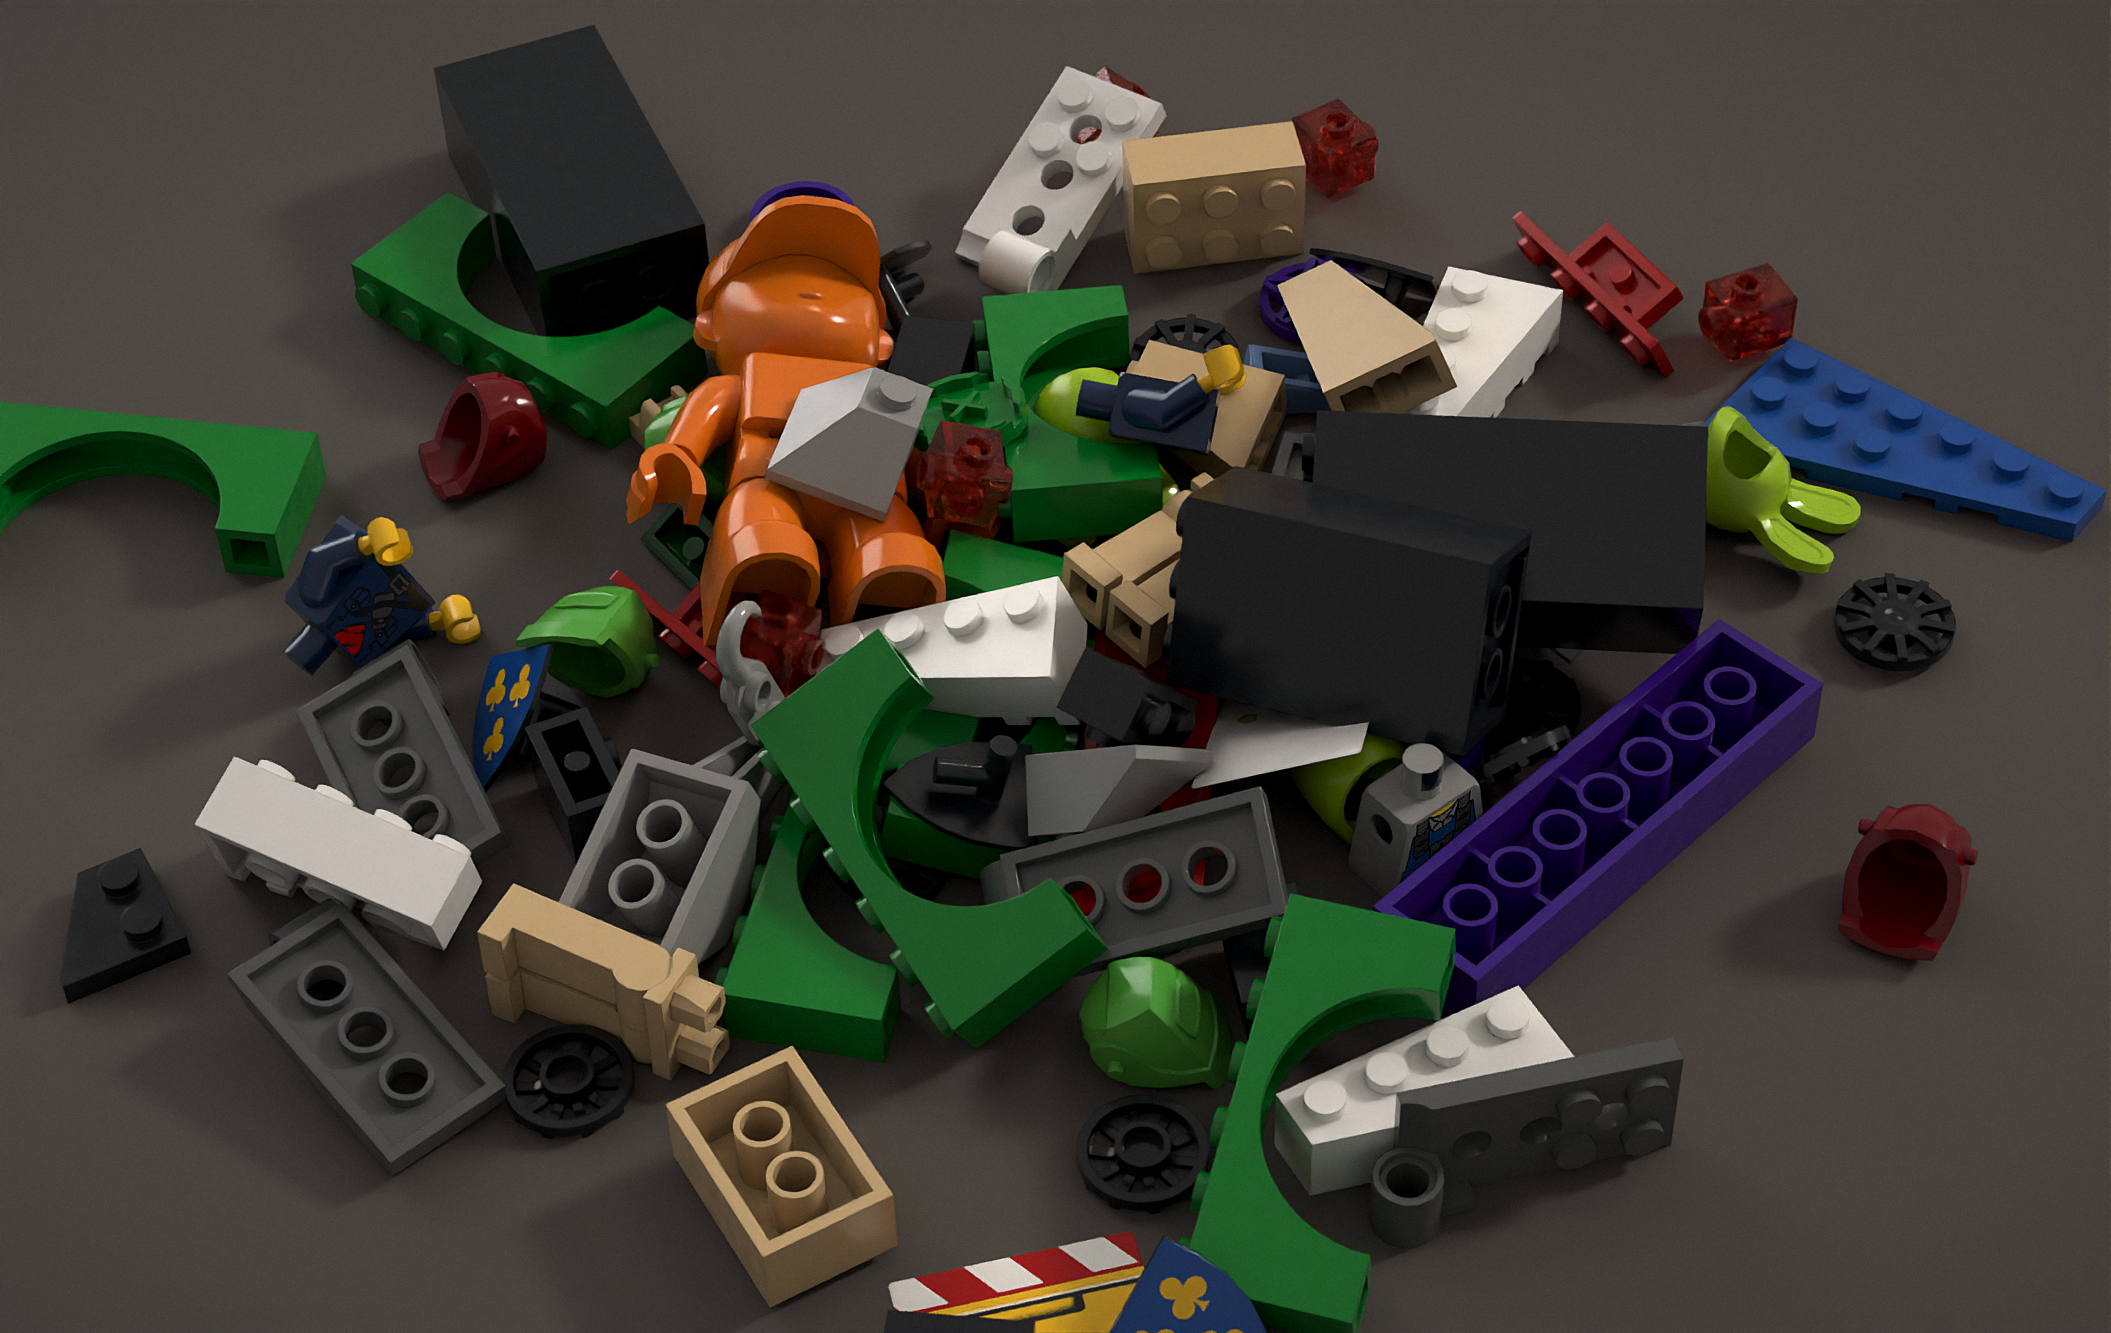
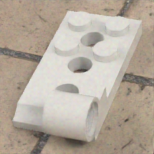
[954,66,1166,294]

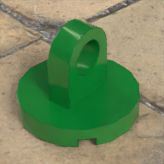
[914,372,1028,487]

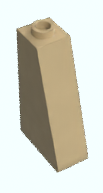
[1277,260,1457,414]

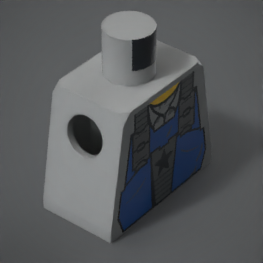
[1348,743,1483,897]

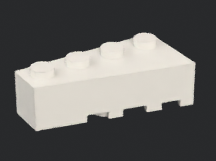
[1401,266,1563,418]
[816,576,1088,725]
[194,756,482,951]
[1274,986,1574,1196]

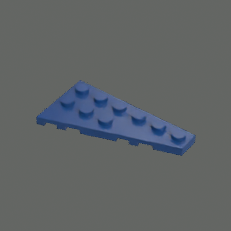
[1705,338,2107,542]

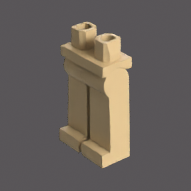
[1062,472,1214,669]
[477,883,730,1081]

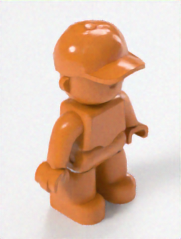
[626,195,1001,646]

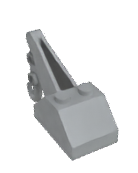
[559,601,785,965]

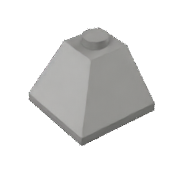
[764,367,933,522]
[1025,745,1213,840]

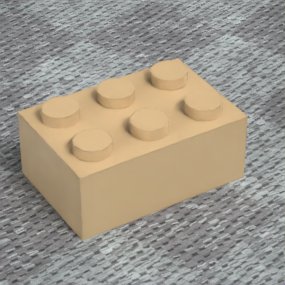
[1122,121,1306,274]
[665,1046,898,1308]

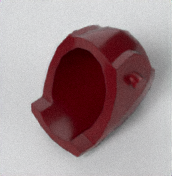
[418,372,547,502]
[1838,803,1978,961]

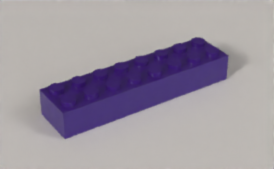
[1372,619,1823,1016]

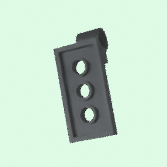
[296,639,511,866]
[980,786,1288,979]
[228,898,506,1177]
[1369,1037,1684,1248]

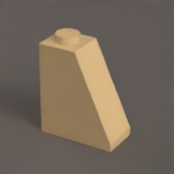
[1126,340,1287,479]

